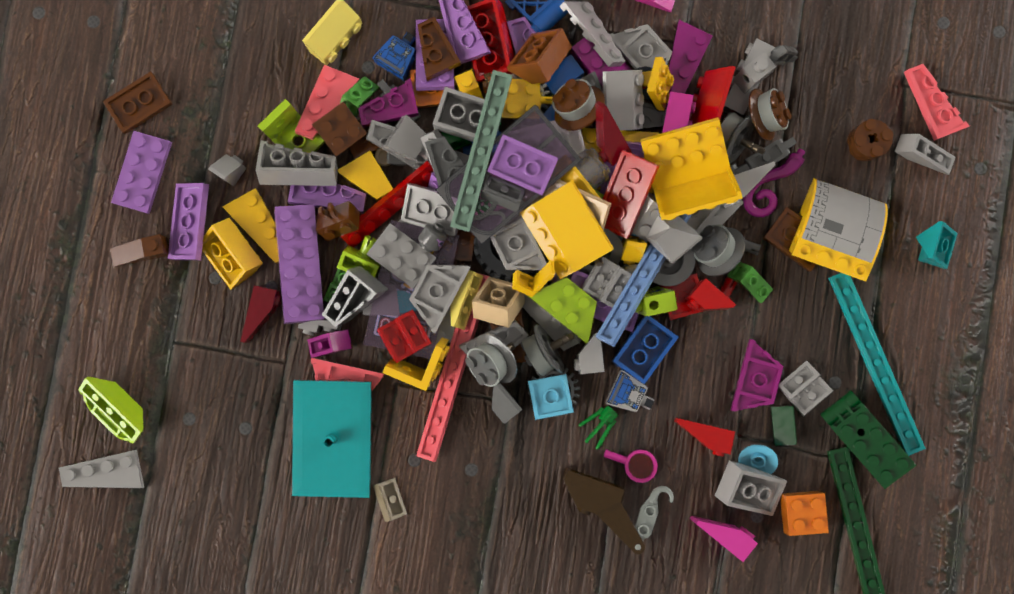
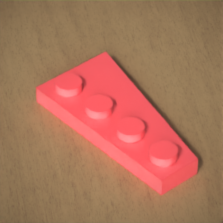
[904,64,970,141]
[295,65,360,140]

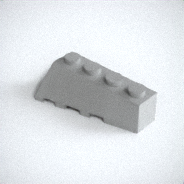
[256,140,338,186]

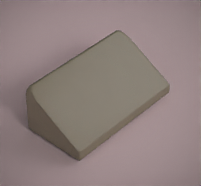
[373,478,407,522]

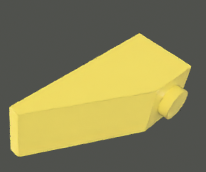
[450,270,483,330]

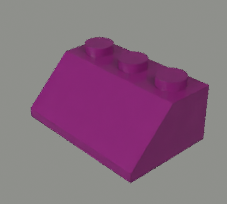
[570,37,632,91]

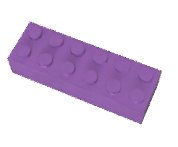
[274,204,324,324]

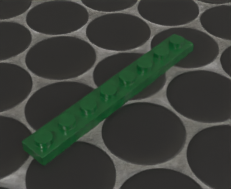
[827,446,885,594]

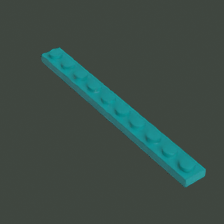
[828,273,926,456]

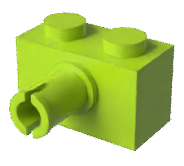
[336,235,381,278]

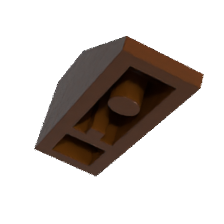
[110,234,169,267]

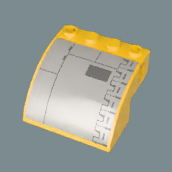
[789,178,888,281]

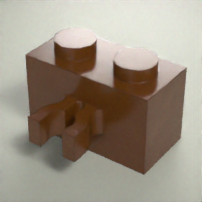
[316,201,360,241]

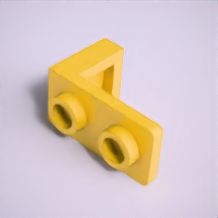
[512,260,555,297]

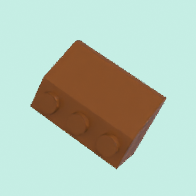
[507,28,572,84]

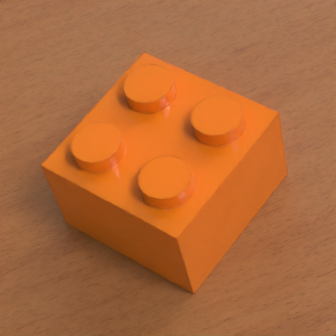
[780,491,829,536]

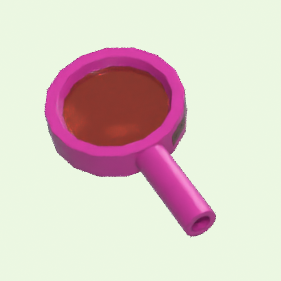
[603,449,658,483]

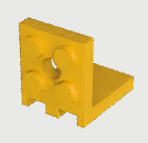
[383,337,450,391]

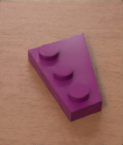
[358,78,419,128]

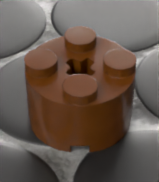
[847,119,894,161]

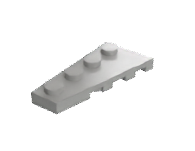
[59,450,144,488]

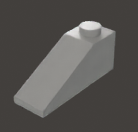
[895,134,955,175]

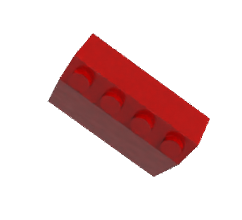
[689,66,736,124]

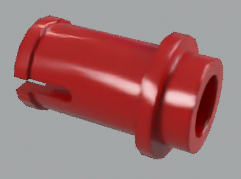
[720,278,737,300]

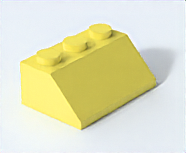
[302,0,362,65]

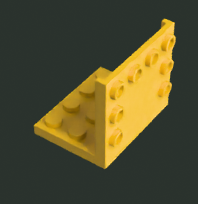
[640,117,743,220]

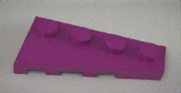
[669,20,713,95]

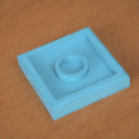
[528,374,574,420]

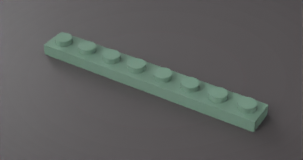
[450,70,513,232]

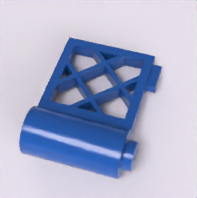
[505,0,569,33]

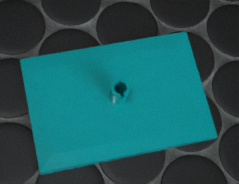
[292,380,372,498]

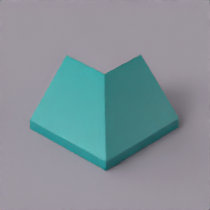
[916,221,958,269]

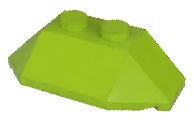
[78,377,143,444]

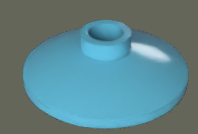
[738,445,778,474]

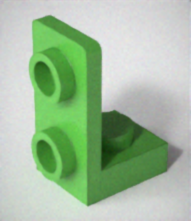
[340,76,379,118]
[727,262,773,303]

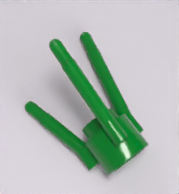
[579,405,618,450]

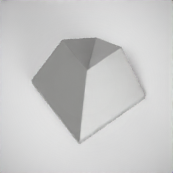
[646,215,702,264]

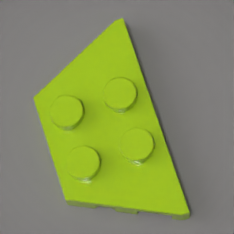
[528,277,597,343]

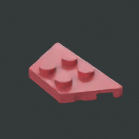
[311,358,384,391]

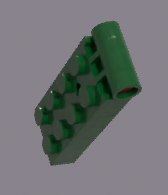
[820,390,917,489]

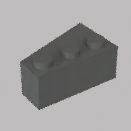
[322,266,389,327]

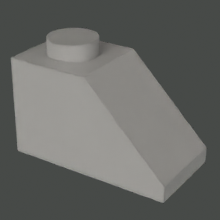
[208,154,246,186]

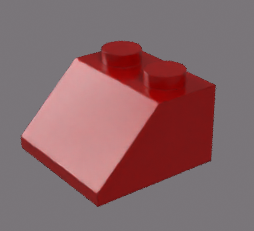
[684,278,736,311]

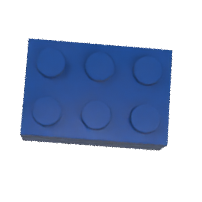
[611,316,678,384]

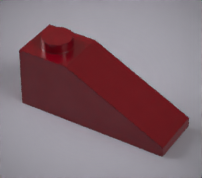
[595,100,632,166]
[240,285,282,343]

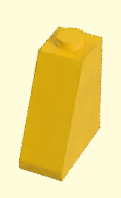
[337,151,393,201]

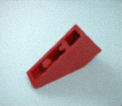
[674,418,735,457]

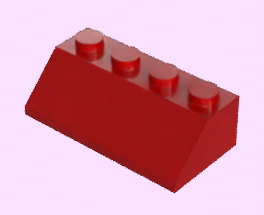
[467,0,515,82]

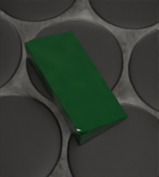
[771,406,797,446]

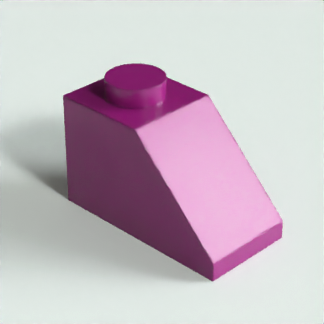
[307,330,352,358]

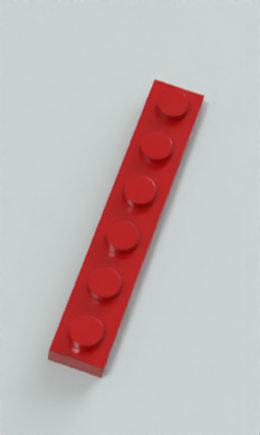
[341,161,434,247]

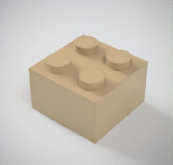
[472,277,525,328]

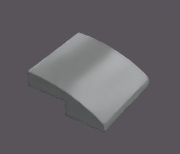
[581,256,632,308]
[778,361,833,417]

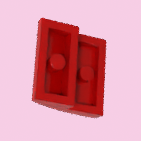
[377,309,431,364]

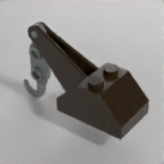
[562,467,674,554]

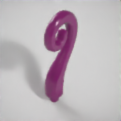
[743,148,805,218]

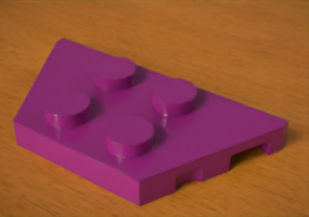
[730,339,784,411]

